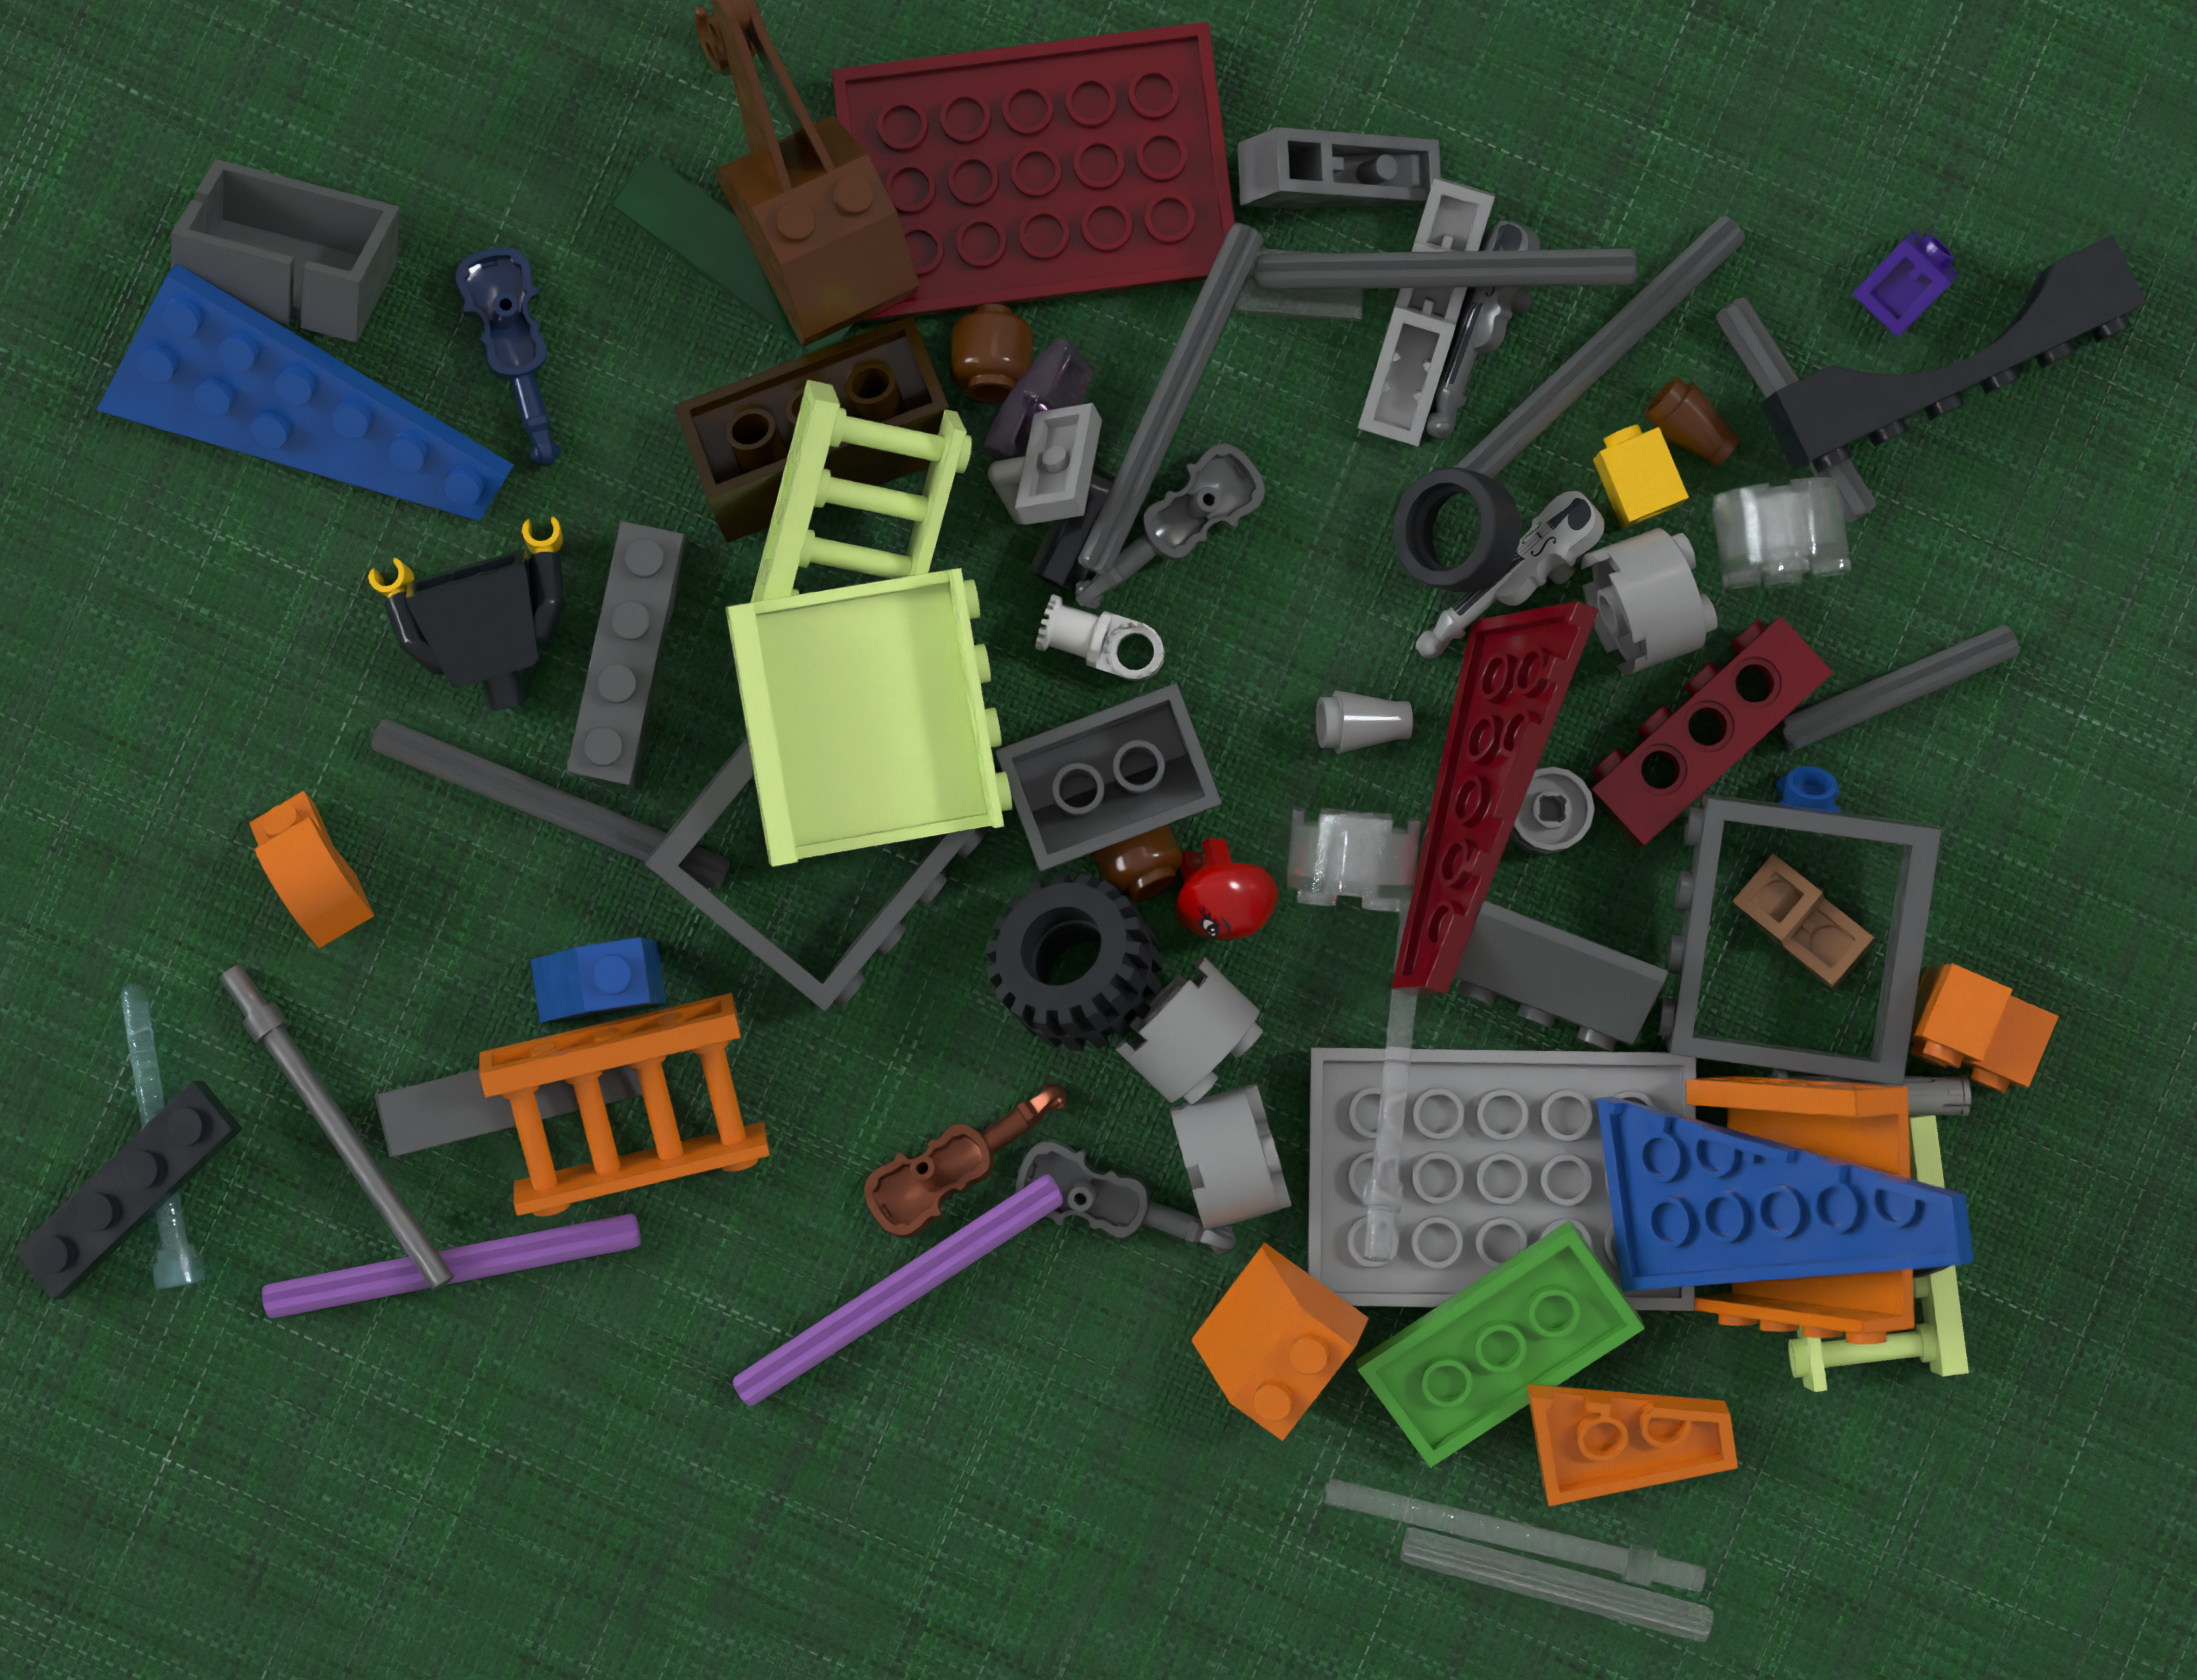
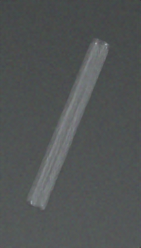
[1400,1527,1714,1642]

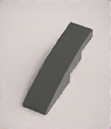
[375,1064,642,1158]

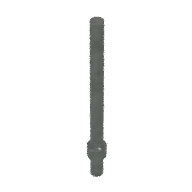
[219,964,455,1291]

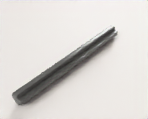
[1455,216,1745,478]
[1078,223,1263,575]
[1254,248,1637,290]
[371,719,730,890]

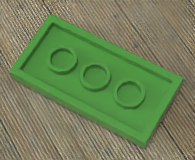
[1356,1220,1645,1468]

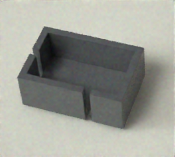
[171,159,400,342]

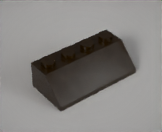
[674,315,950,543]

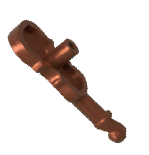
[864,1083,1067,1239]

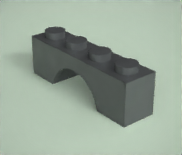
[566,521,691,790]

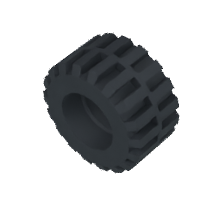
[986,873,1163,1051]

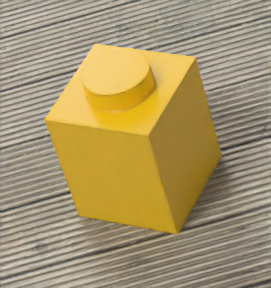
[1593,424,1689,530]

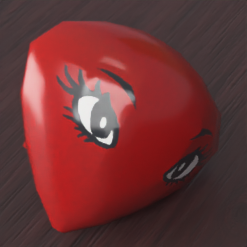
[1175,838,1279,941]

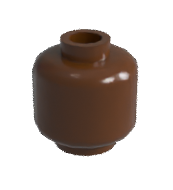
[950,304,1033,404]
[1090,825,1183,902]

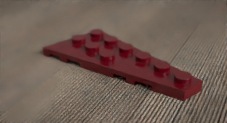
[1392,601,1599,995]

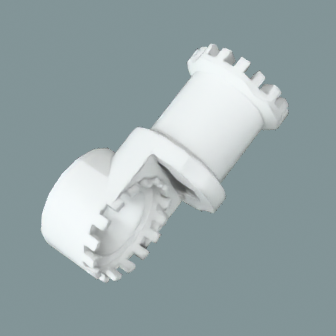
[1035,594,1165,682]

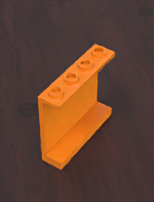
[1686,1075,1914,1344]

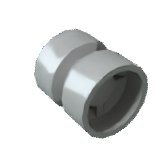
[1510,767,1594,855]

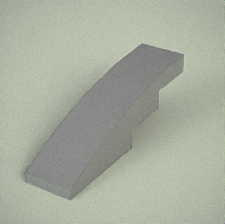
[1358,176,1495,446]

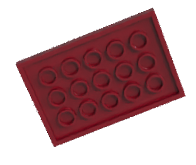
[831,22,1235,324]

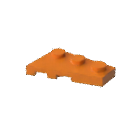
[1527,1384,1738,1506]

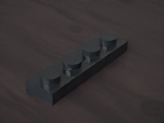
[15,1081,243,1300]

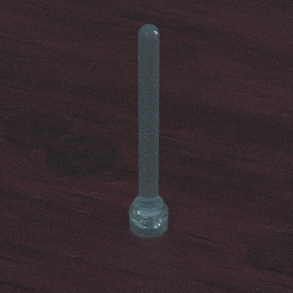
[121,983,207,1290]

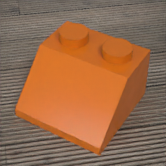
[1191,1242,1369,1441]

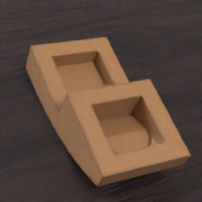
[1732,853,1876,991]

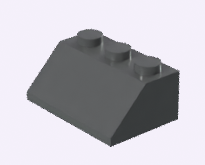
[995,683,1222,872]
[1453,901,1668,1052]

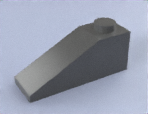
[1238,127,1441,210]

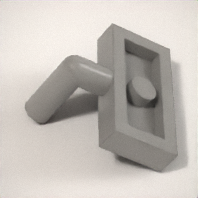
[988,403,1102,525]

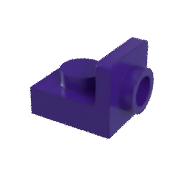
[1852,230,1958,337]

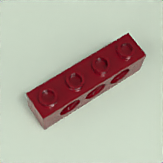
[1589,616,1833,849]

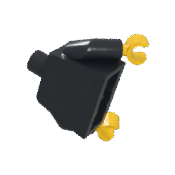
[368,517,565,710]

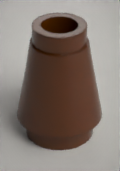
[1643,376,1740,467]

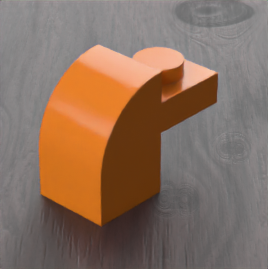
[249,791,374,948]

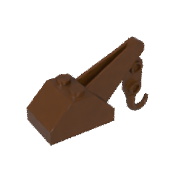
[694,0,920,348]

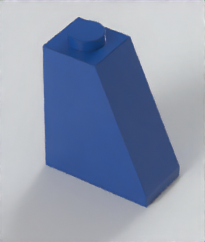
[531,937,667,1023]

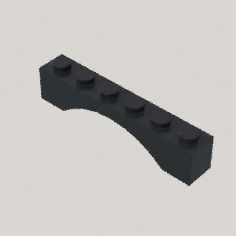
[1760,235,2146,474]

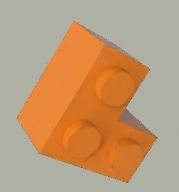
[1910,963,2059,1094]

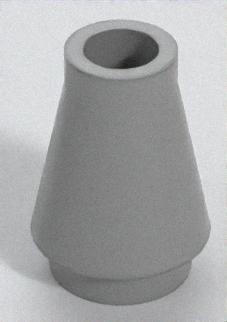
[1316,690,1413,754]

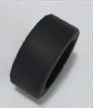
[1393,468,1521,592]

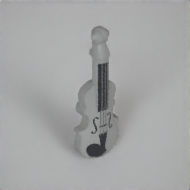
[1416,491,1604,659]

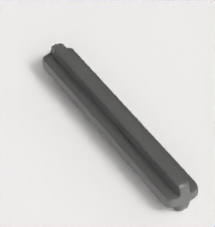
[1715,297,1877,523]
[1778,625,2020,750]

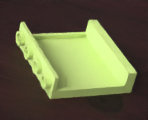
[725,568,1012,867]

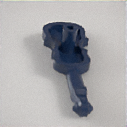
[455,247,561,467]

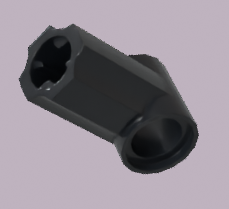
[1029,465,1116,596]

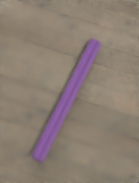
[732,1175,1065,1406]
[262,1214,641,1319]

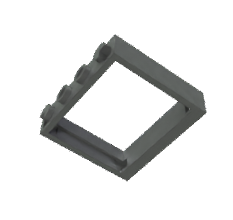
[644,737,988,1011]
[1657,793,1941,1086]

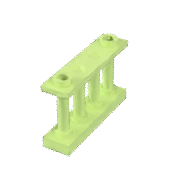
[750,380,972,603]
[1788,1115,1969,1392]

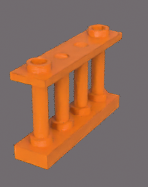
[479,993,770,1217]

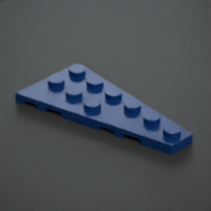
[97,263,513,521]
[1597,1096,1974,1291]

